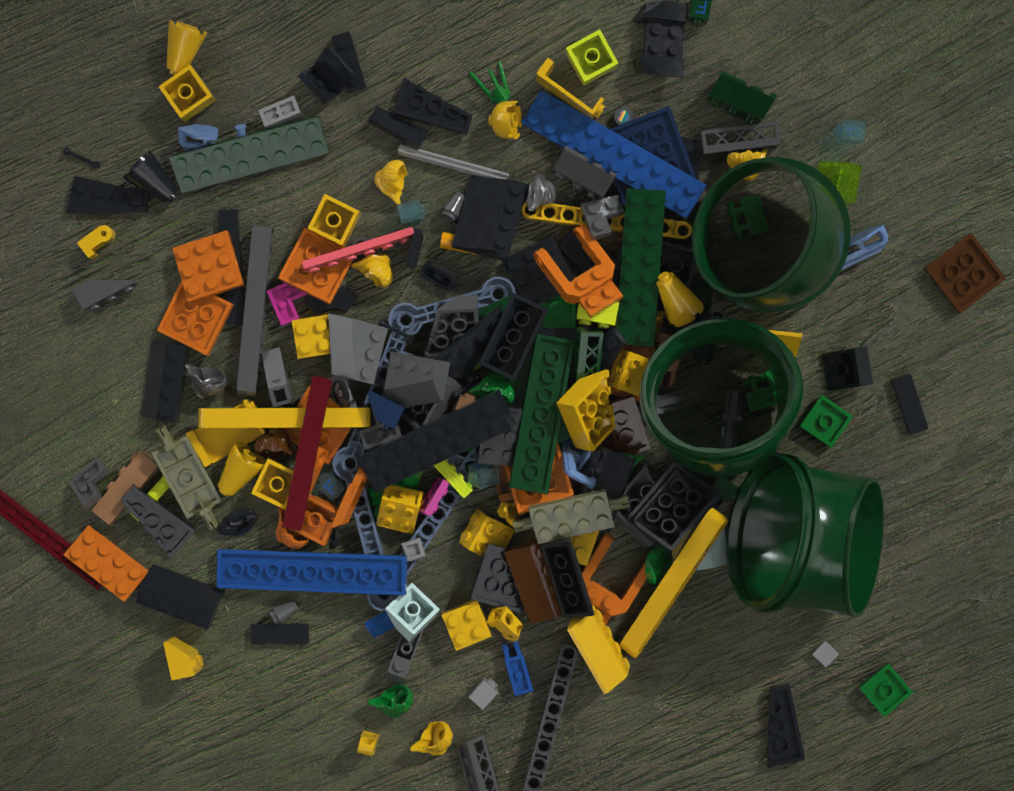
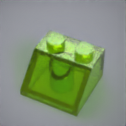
[818,161,862,206]

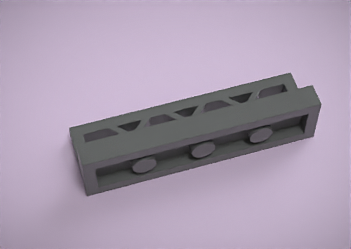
[701,121,781,157]
[455,735,499,791]

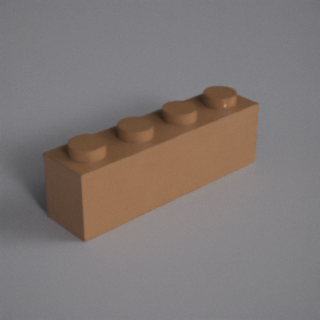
[91,450,159,525]

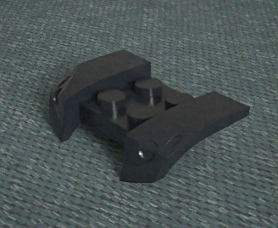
[632,0,688,78]

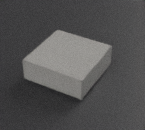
[401,537,426,562]
[811,640,839,667]

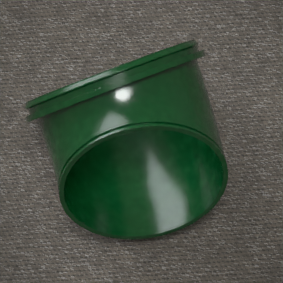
[692,157,851,312]
[640,319,803,477]
[726,454,884,617]

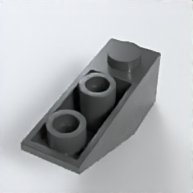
[72,280,138,312]
[261,347,295,408]
[385,629,424,685]

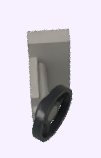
[328,376,358,408]

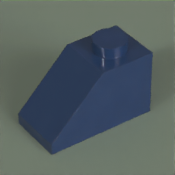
[368,391,406,431]

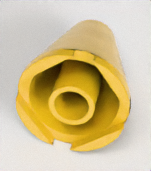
[166,20,207,75]
[656,272,704,327]
[218,442,266,496]

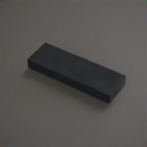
[368,106,428,150]
[891,374,929,435]
[251,623,309,644]

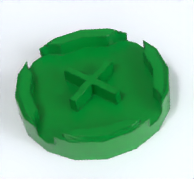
[645,547,672,585]

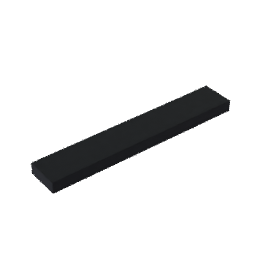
[218,209,245,325]

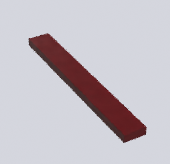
[282,375,333,531]
[0,489,102,590]

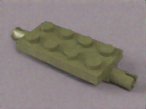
[151,425,222,530]
[513,489,630,544]

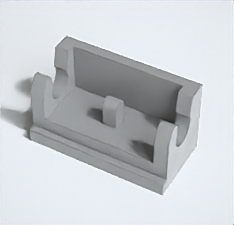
[258,96,304,129]

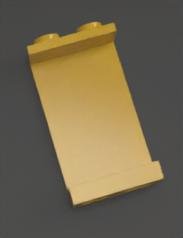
[536,58,605,119]
[186,399,268,467]

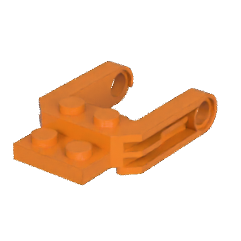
[533,224,623,318]
[291,447,368,546]
[581,533,647,626]

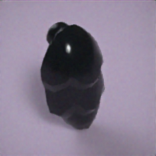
[217,509,258,536]

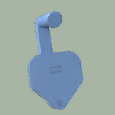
[178,124,246,150]
[842,224,888,269]
[560,438,596,488]

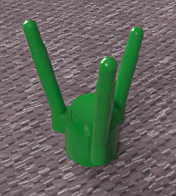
[469,62,511,104]

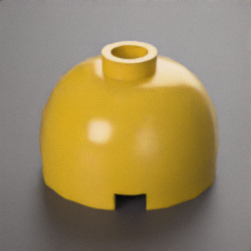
[488,101,522,139]

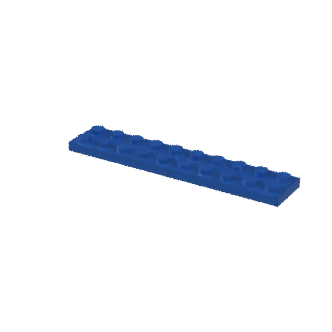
[521,90,707,220]
[217,549,407,595]

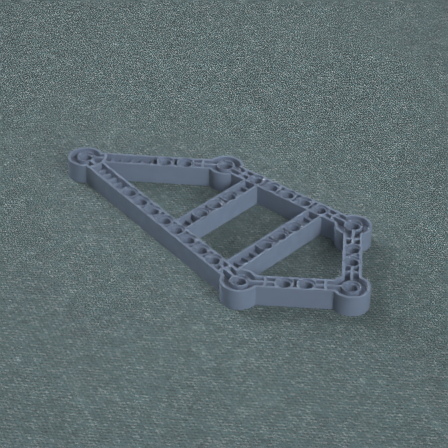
[333,277,521,611]

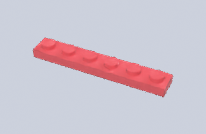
[302,227,414,273]

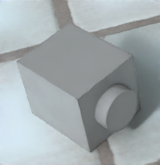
[469,677,498,710]

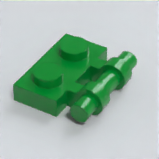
[727,194,769,240]
[741,371,778,412]

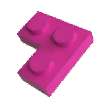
[267,283,309,326]
[419,478,449,517]

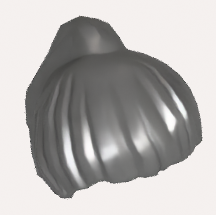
[526,174,556,211]
[185,364,227,398]

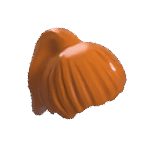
[276,508,310,549]

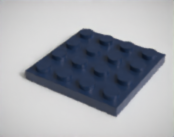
[610,106,696,205]

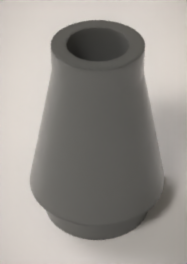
[441,192,465,222]
[269,600,299,625]

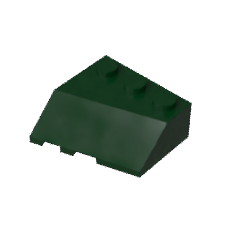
[707,71,777,125]

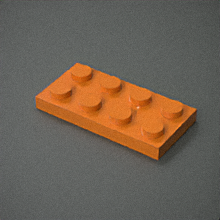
[64,525,149,602]

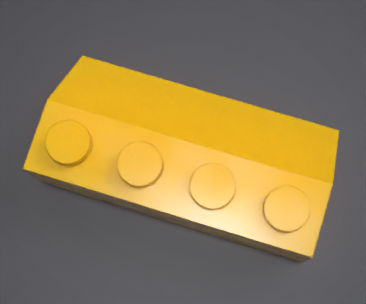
[567,604,630,694]

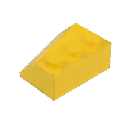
[557,370,615,452]

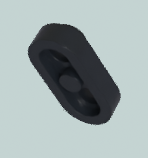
[421,261,458,290]

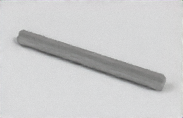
[398,144,509,179]

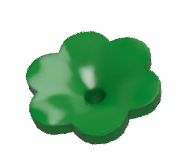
[367,488,384,506]

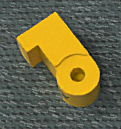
[77,225,115,260]
[486,606,523,641]
[357,730,380,757]

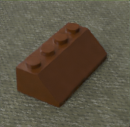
[504,538,562,624]

